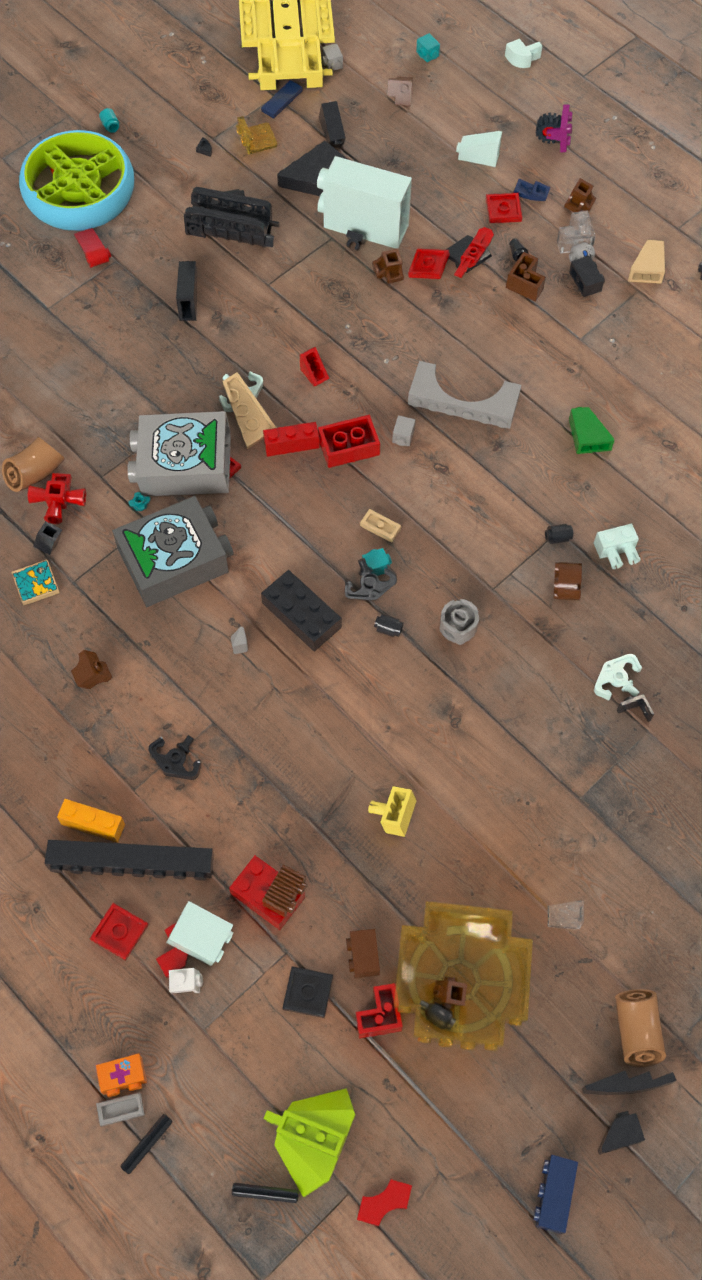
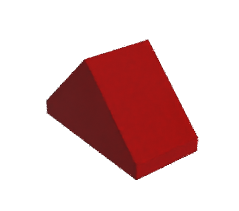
[300,347,329,386]

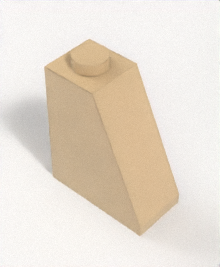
[628,240,665,284]

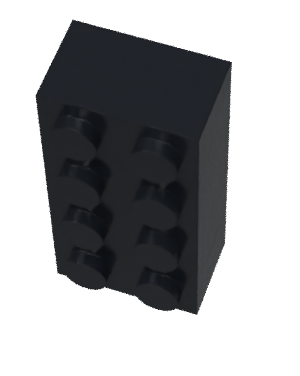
[261,569,342,652]

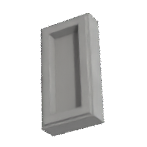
[96,1092,145,1127]

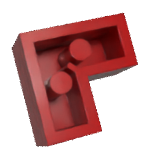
[355,983,403,1039]

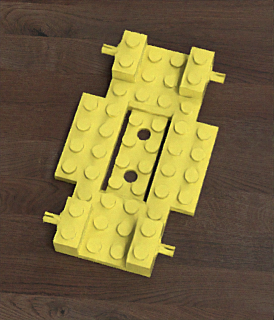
[239,0,335,90]

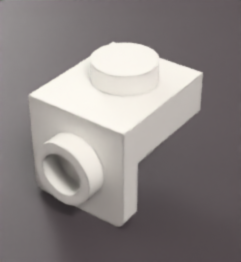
[169,968,203,993]

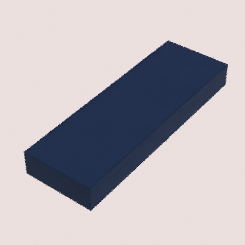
[261,80,303,119]

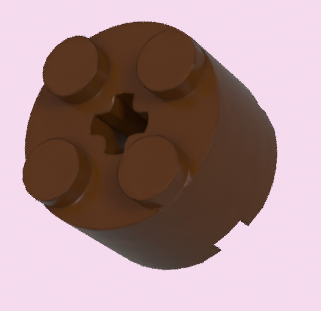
[554,562,582,601]

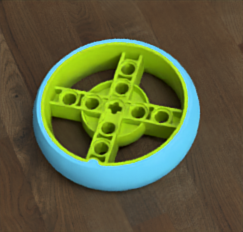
[19,130,134,231]

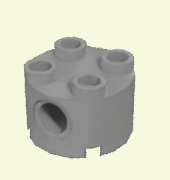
[439,599,479,645]

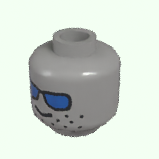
[569,242,595,262]

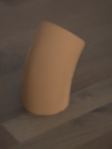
[2,437,65,492]
[615,989,666,1067]

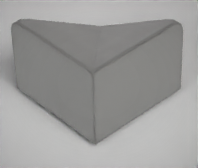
[231,627,248,654]

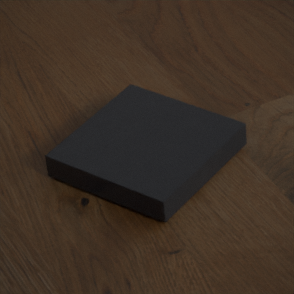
[282,966,333,1019]

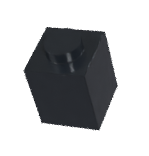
[33,521,62,555]

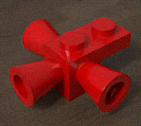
[28,473,87,524]

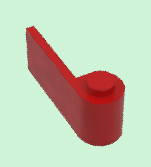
[74,228,111,268]

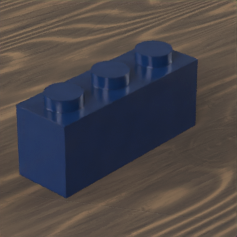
[533,1155,578,1234]

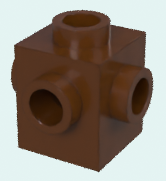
[433,977,467,1009]

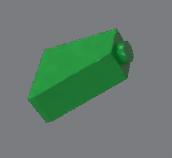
[569,407,615,454]

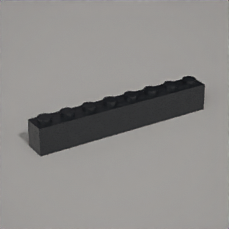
[44,840,214,881]

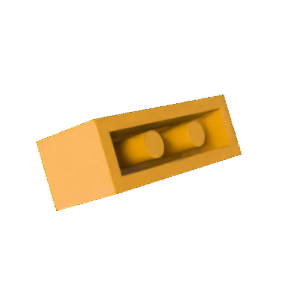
[57,799,125,843]

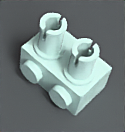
[594,524,641,569]

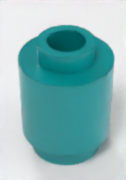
[99,108,119,133]

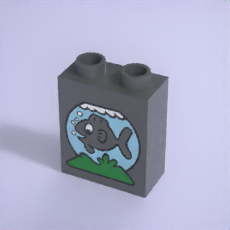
[112,496,234,608]

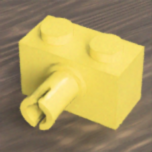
[368,786,416,837]

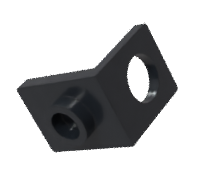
[617,694,654,722]

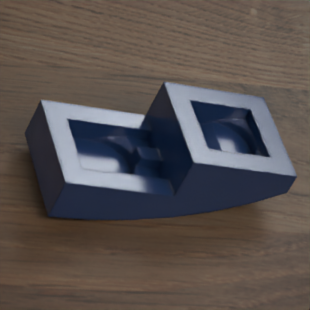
[513,178,551,201]

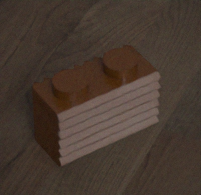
[262,864,307,917]

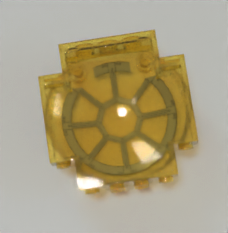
[393,901,533,1051]

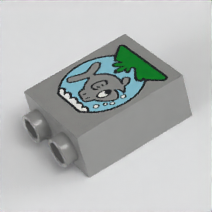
[128,411,231,497]

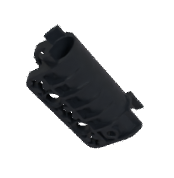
[184,187,280,248]

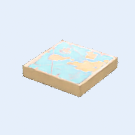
[12,560,60,606]

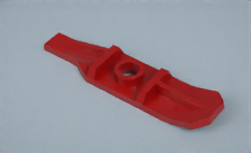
[454,227,494,278]

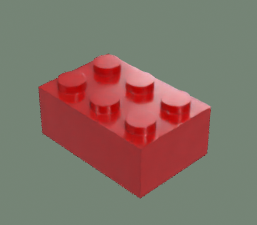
[318,414,380,468]
[229,855,305,930]

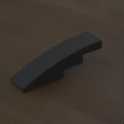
[582,1071,677,1095]

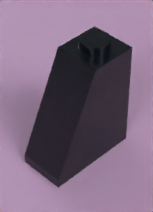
[318,101,346,148]

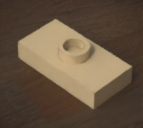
[360,509,401,543]

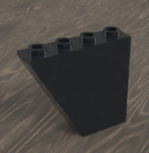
[277,141,348,196]

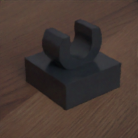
[346,230,366,251]

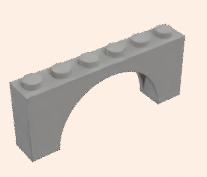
[408,361,521,429]

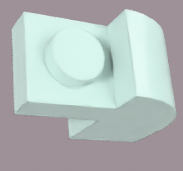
[505,39,542,68]

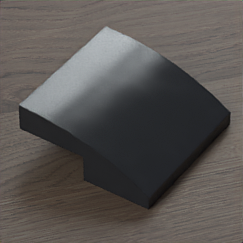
[446,235,492,273]

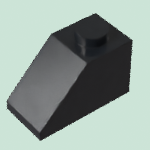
[598,1111,645,1155]

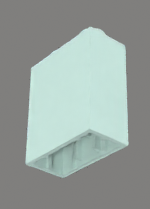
[317,156,412,249]

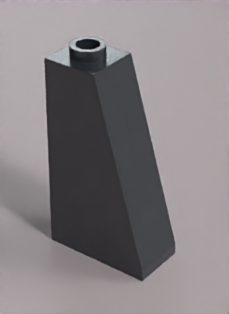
[176,261,197,321]

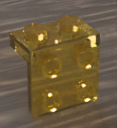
[236,116,277,154]

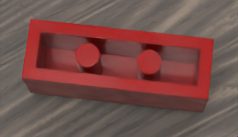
[263,422,319,457]

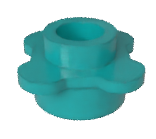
[129,492,150,511]

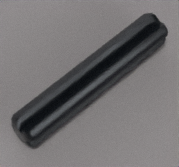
[120,1114,172,1174]
[232,1183,299,1203]

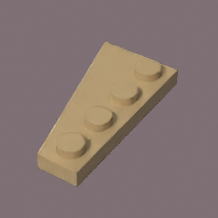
[223,372,276,449]

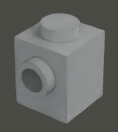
[321,43,343,71]

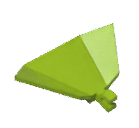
[263,1088,356,1197]

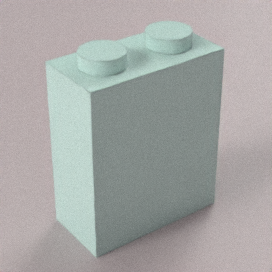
[166,901,234,966]

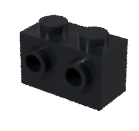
[569,256,605,297]

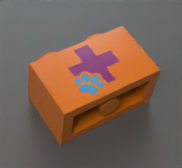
[96,1053,147,1097]

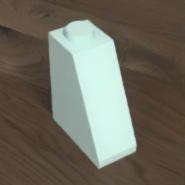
[456,131,502,167]

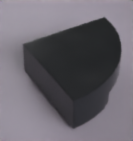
[196,137,212,157]

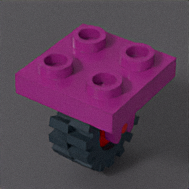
[535,104,573,152]

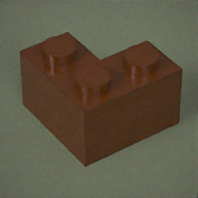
[506,252,546,302]

